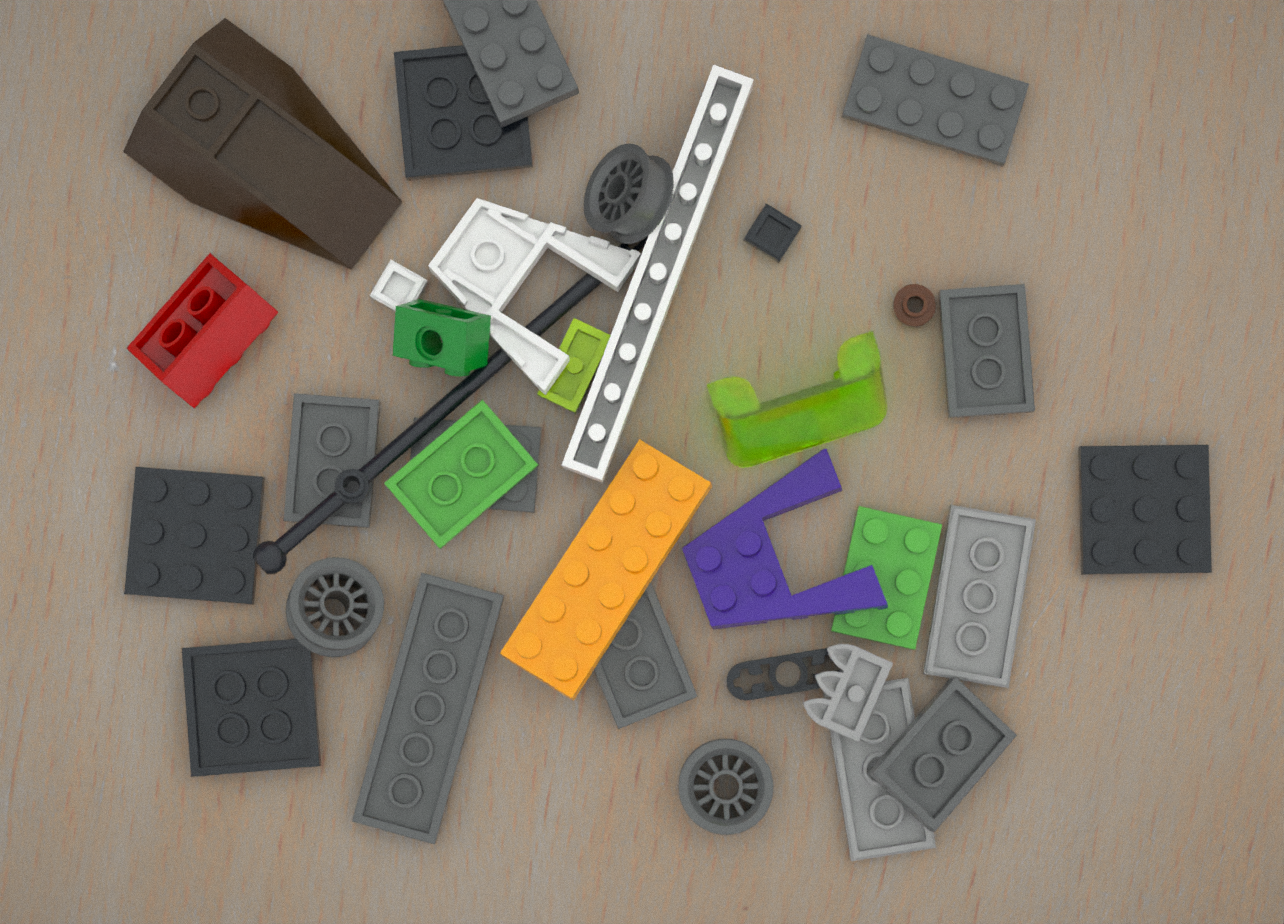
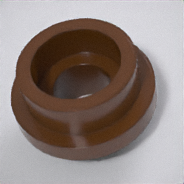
[893,284,936,327]

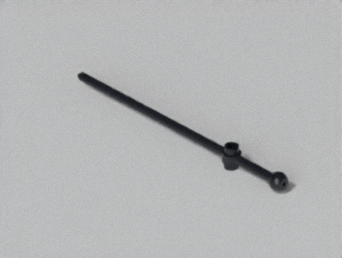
[252,236,648,575]

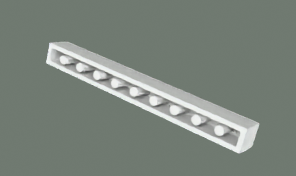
[562,64,754,483]

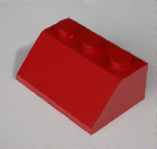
[126,253,278,409]

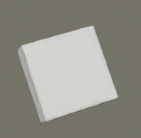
[370,260,428,311]

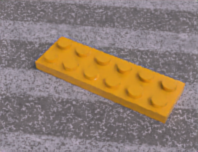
[500,439,712,701]

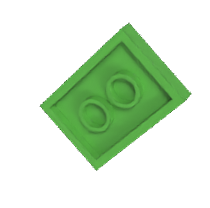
[384,399,539,549]
[831,506,942,650]

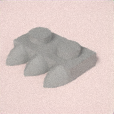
[803,644,893,742]

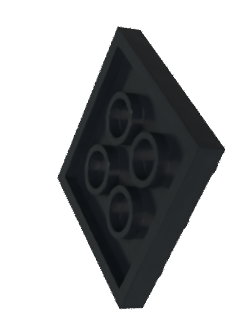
[394,45,533,180]
[1078,444,1212,575]
[124,467,265,604]
[182,639,321,777]

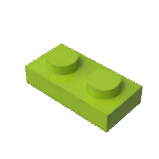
[537,318,611,414]

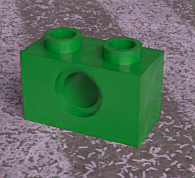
[392,299,491,377]

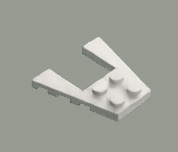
[428,198,641,395]

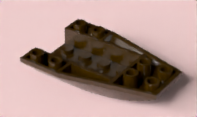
[123,18,402,270]

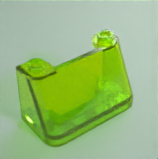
[705,331,888,468]

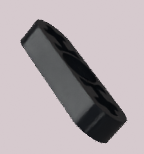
[726,648,840,700]

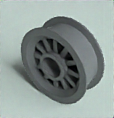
[584,143,674,244]
[286,557,384,657]
[679,739,774,835]

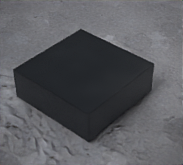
[743,203,802,263]

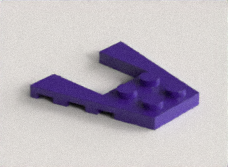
[682,448,888,630]

